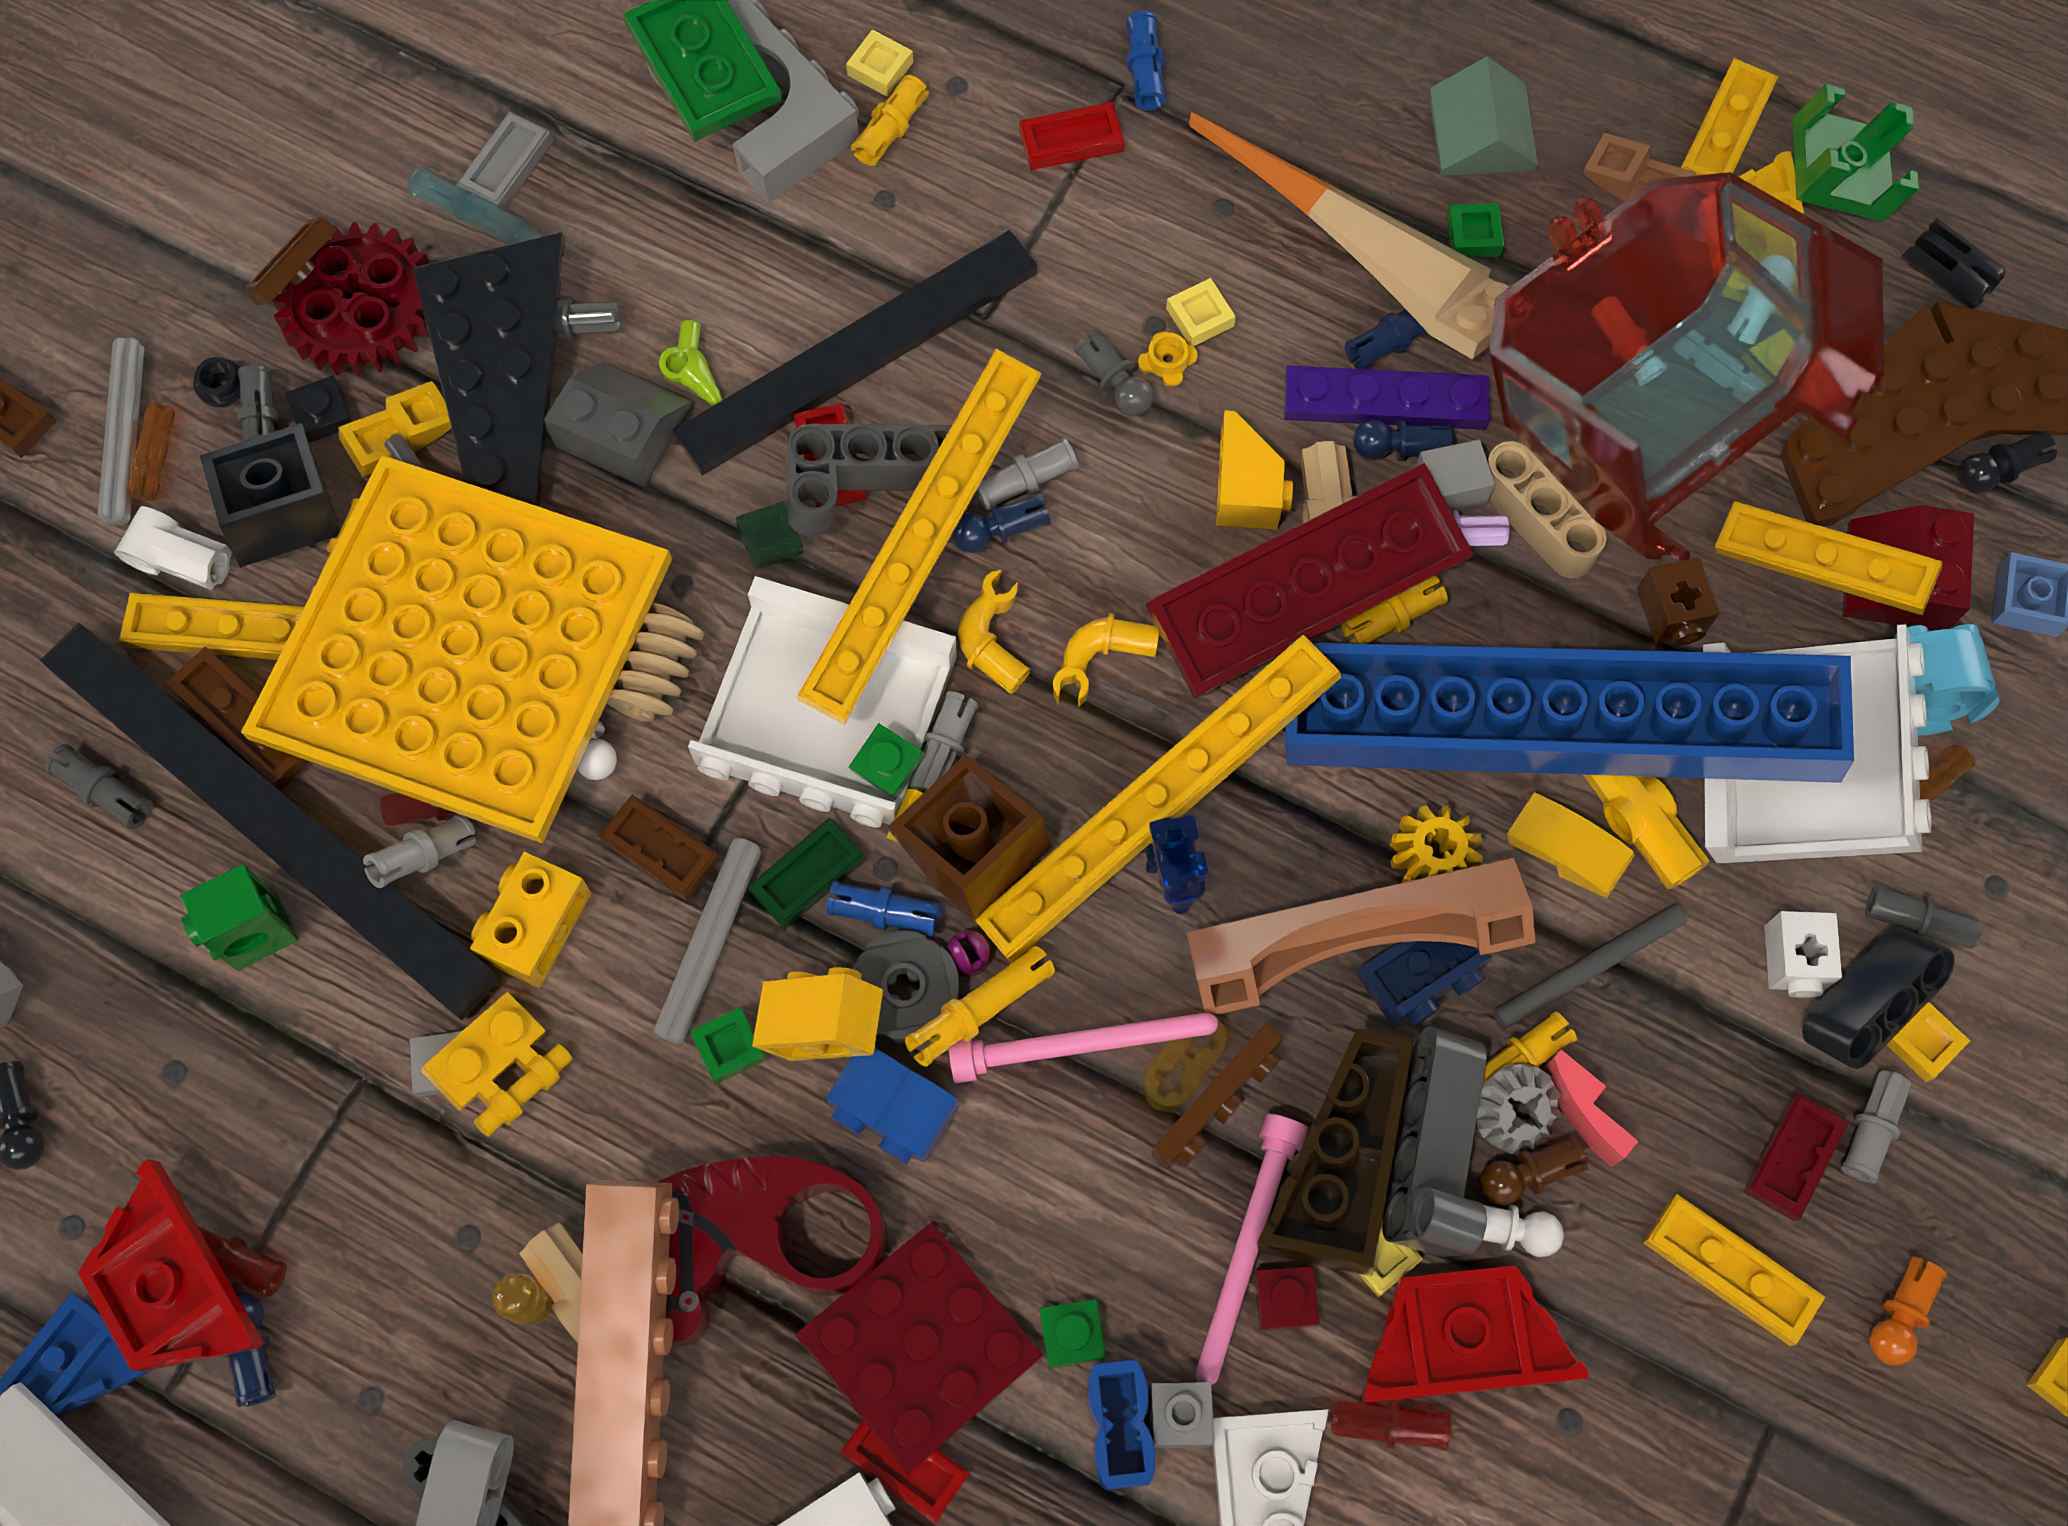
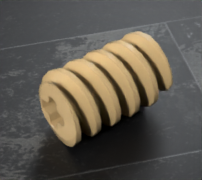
[607,603,705,722]

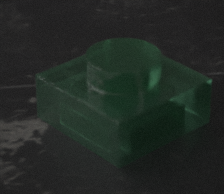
[736,501,803,570]

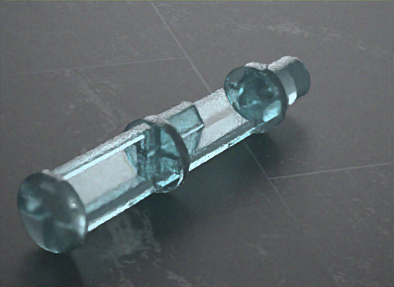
[408,168,544,245]

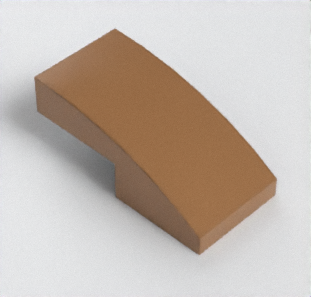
[1584,133,1696,221]

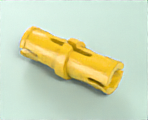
[851,75,929,166]
[1341,576,1448,644]

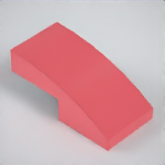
[1543,1049,1638,1167]

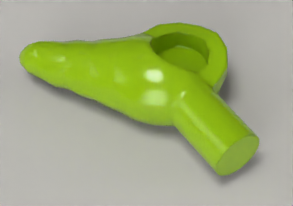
[659,320,723,406]

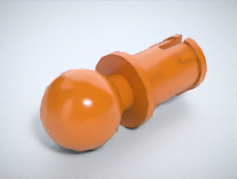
[1870,1257,1947,1366]

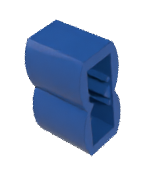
[825,1048,960,1165]
[1087,1360,1155,1491]

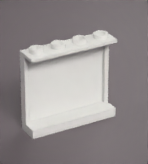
[688,576,957,828]
[1703,624,1932,863]

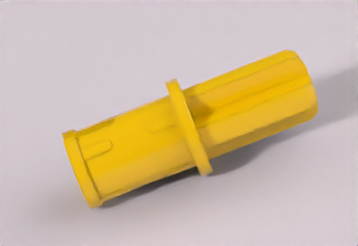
[1482,1011,1577,1087]

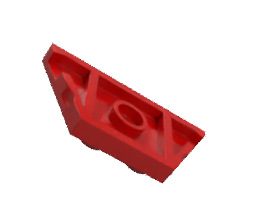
[78,1159,265,1371]
[1361,1265,1589,1404]

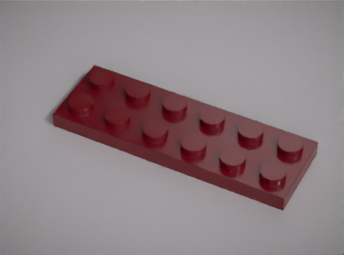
[1145,462,1474,699]

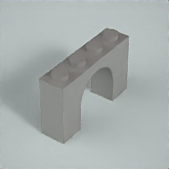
[647,0,859,204]

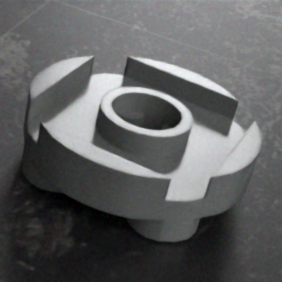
[851,931,959,1044]

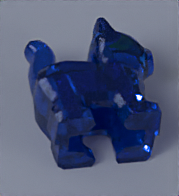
[1146,816,1209,914]

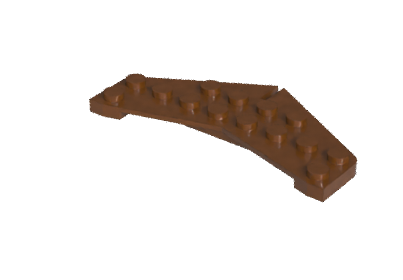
[1781,301,2068,527]

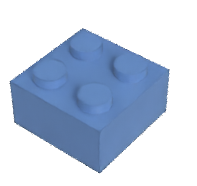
[1992,552,2068,637]

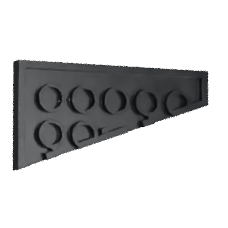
[413,232,565,507]

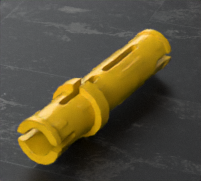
[905,946,1055,1067]

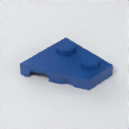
[0,1292,154,1419]

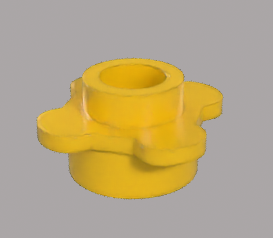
[1138,331,1197,387]

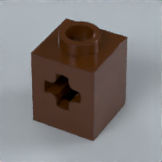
[1636,557,1720,646]

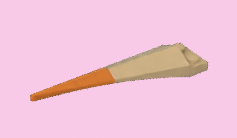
[1189,112,1530,359]

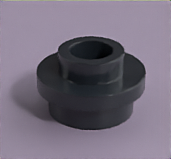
[193,357,241,407]

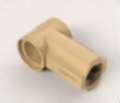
[1300,441,1357,523]
[519,1222,583,1343]

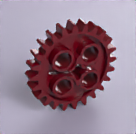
[272,222,430,377]

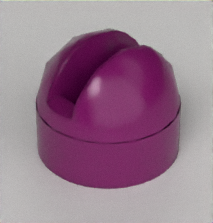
[947,930,991,977]

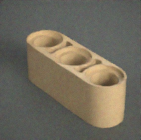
[1487,441,1607,579]

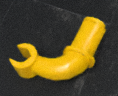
[958,570,1031,695]
[1053,613,1159,707]

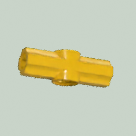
[1583,775,1710,890]

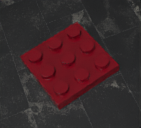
[796,1222,1043,1475]

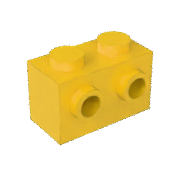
[470,851,592,989]
[752,967,883,1061]

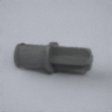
[555,298,622,339]
[1865,884,1983,949]

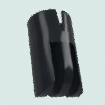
[1902,218,2006,309]

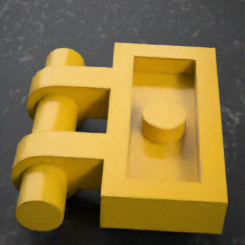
[421,991,573,1137]

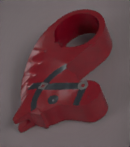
[657,1156,888,1346]

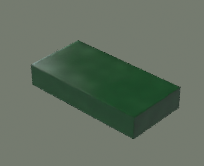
[747,817,866,931]

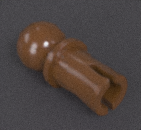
[1479,1136,1588,1206]

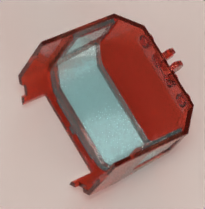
[1490,172,1884,561]

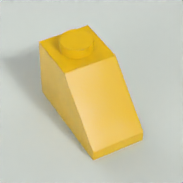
[1216,410,1293,530]

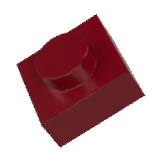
[1254,1266,1320,1331]

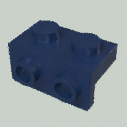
[1355,941,1492,1028]

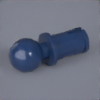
[1353,419,1453,461]
[952,492,1051,553]
[223,1292,276,1407]

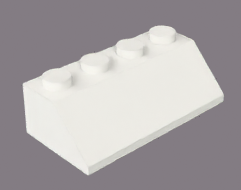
[0,1382,171,1526]

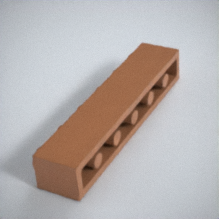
[568,1180,679,1526]

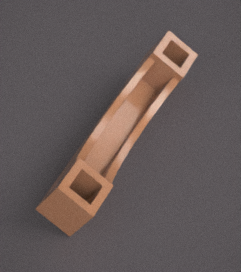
[1186,858,1536,1015]

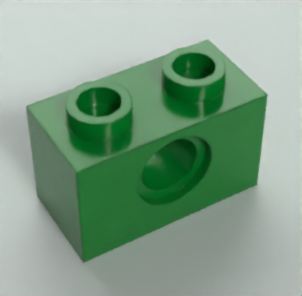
[180,864,299,971]

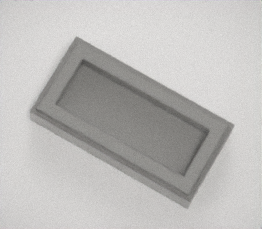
[456,111,553,214]

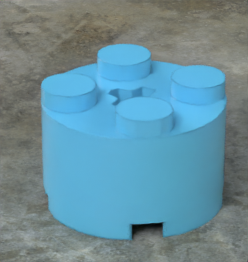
[1894,624,2000,736]

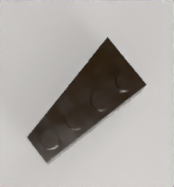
[1257,1029,1413,1276]

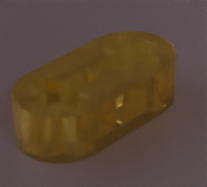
[1143,1013,1227,1112]

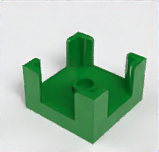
[1792,84,1919,222]

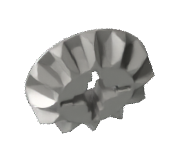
[1476,1064,1562,1154]

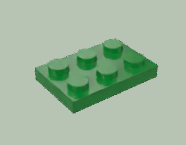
[623,0,781,142]

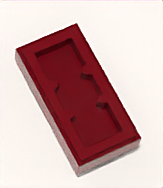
[1743,1093,1849,1222]

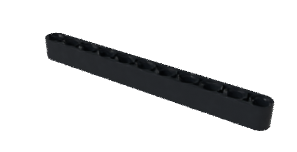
[39,622,500,1021]

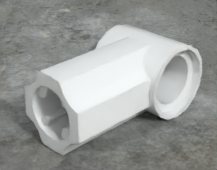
[114,506,232,590]

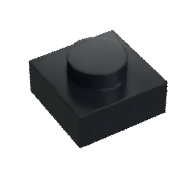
[285,375,353,443]

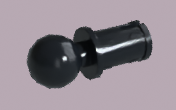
[1959,430,2057,494]
[0,1061,44,1170]

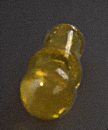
[492,1273,552,1325]

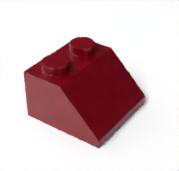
[1842,505,1974,631]

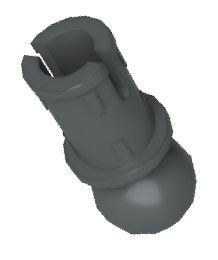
[1074,329,1154,416]

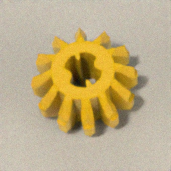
[1389,805,1483,883]

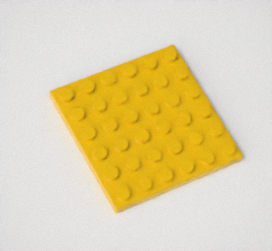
[241,455,672,844]

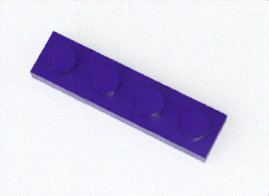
[1284,365,1490,430]

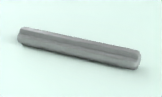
[97,337,144,526]
[654,838,761,1045]

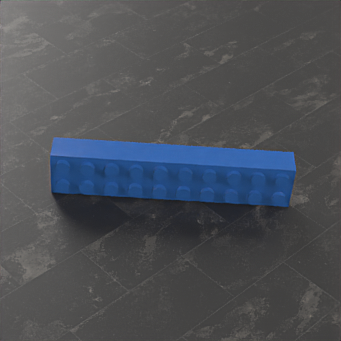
[1285,642,1854,783]

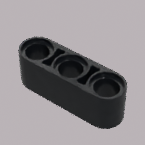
[1802,927,1955,1069]

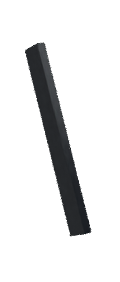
[673,230,1037,476]

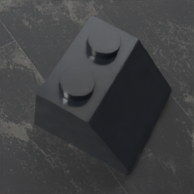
[200,423,340,568]

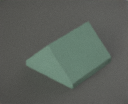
[1429,56,1538,176]

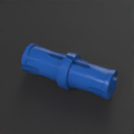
[1126,11,1166,111]
[827,881,942,936]

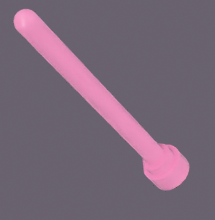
[949,1012,1218,1083]
[1195,1114,1309,1386]

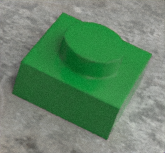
[1446,203,1504,258]
[848,723,925,800]
[690,1007,766,1085]
[1039,1299,1106,1369]

